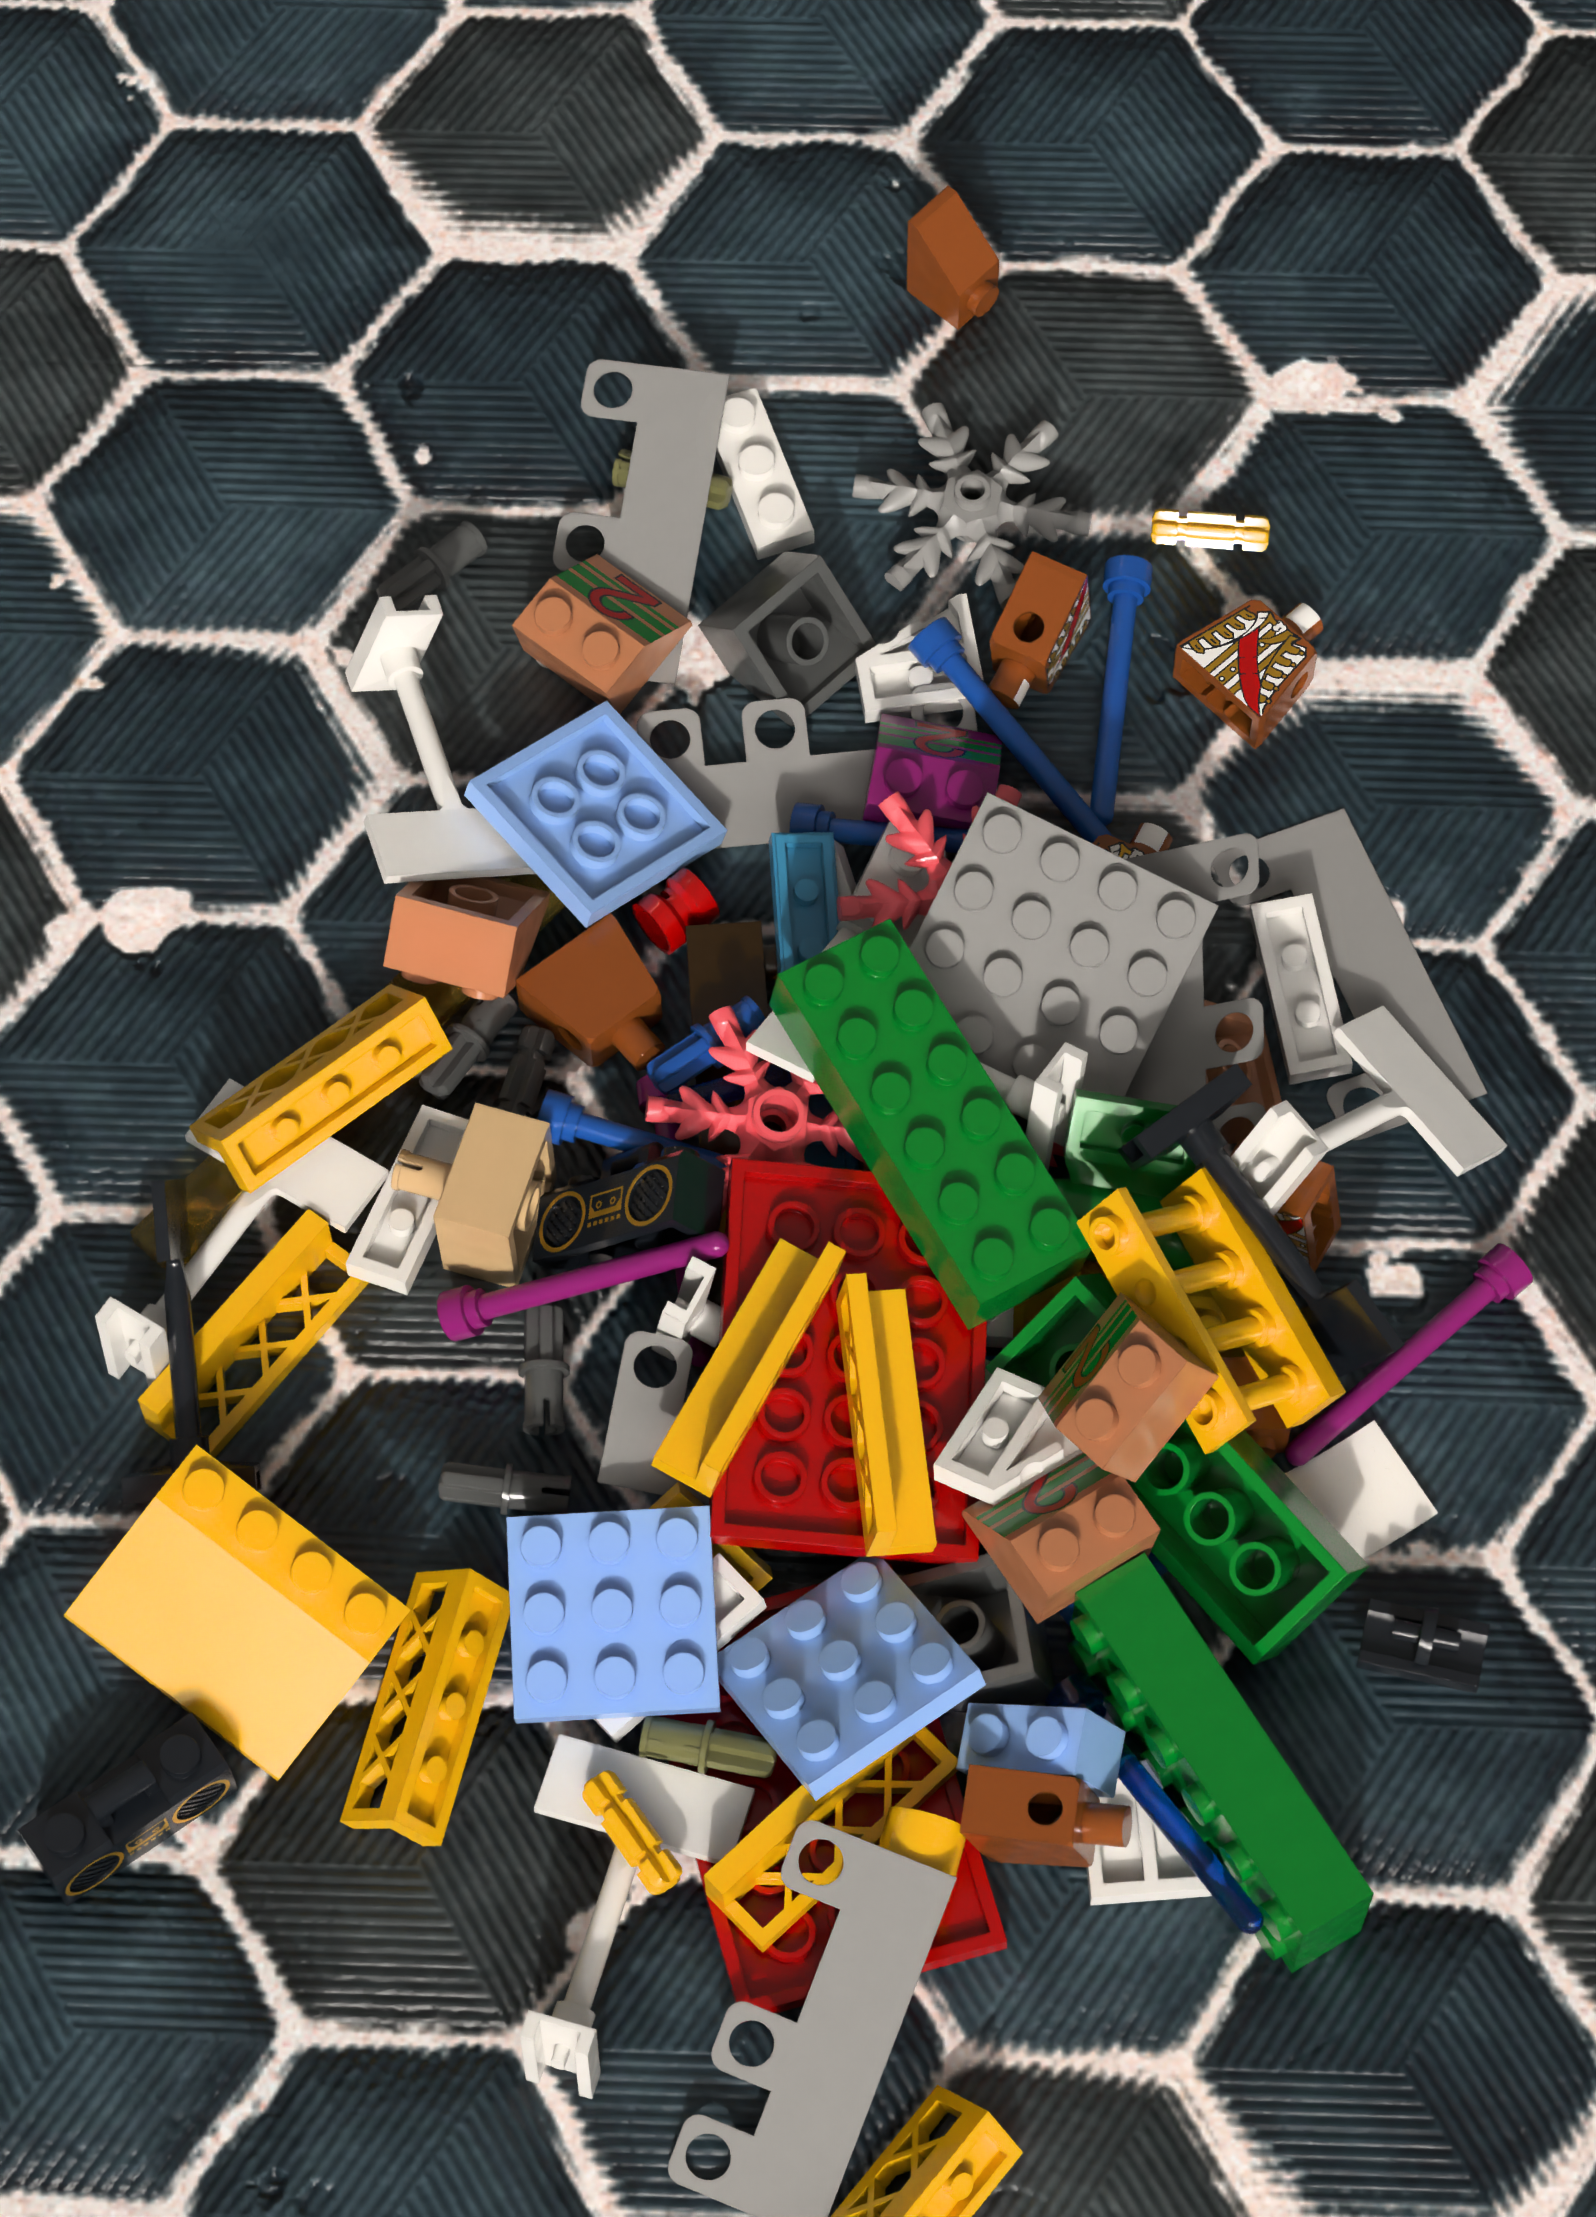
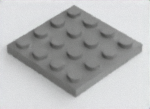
[910,792,1219,1096]

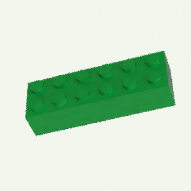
[769,919,1091,1330]
[985,1273,1369,1665]
[1067,1552,1374,1973]

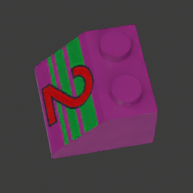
[862,713,1002,829]

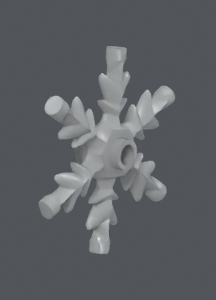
[852,403,1092,609]

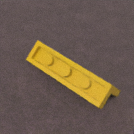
[189,984,453,1194]
[137,1208,369,1458]
[651,1238,846,1498]
[836,1273,937,1557]
[340,1568,510,1846]
[704,1727,958,1953]
[831,2085,1023,2217]

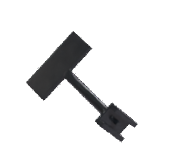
[1117,1063,1405,1378]
[121,1179,262,1504]

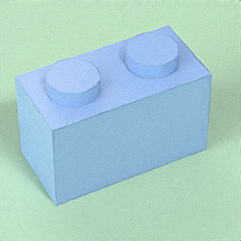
[956,1703,1125,1798]

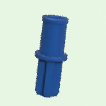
[646,995,766,1095]

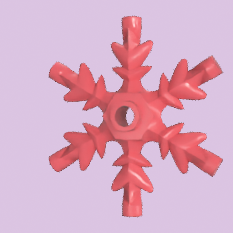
[837,784,1022,930]
[645,1005,866,1217]

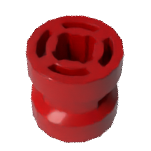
[632,868,720,955]

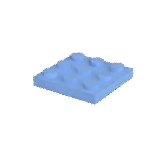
[464,700,727,928]
[506,1505,721,1724]
[718,1557,986,1801]

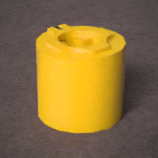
[879,1806,966,1902]

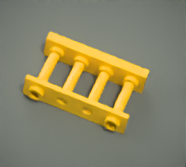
[1076,1167,1346,1455]

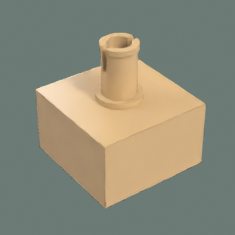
[391,1102,557,1287]

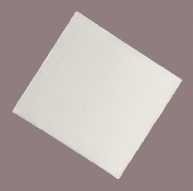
[1285,1420,1438,1559]

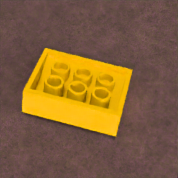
[64,1444,411,1781]

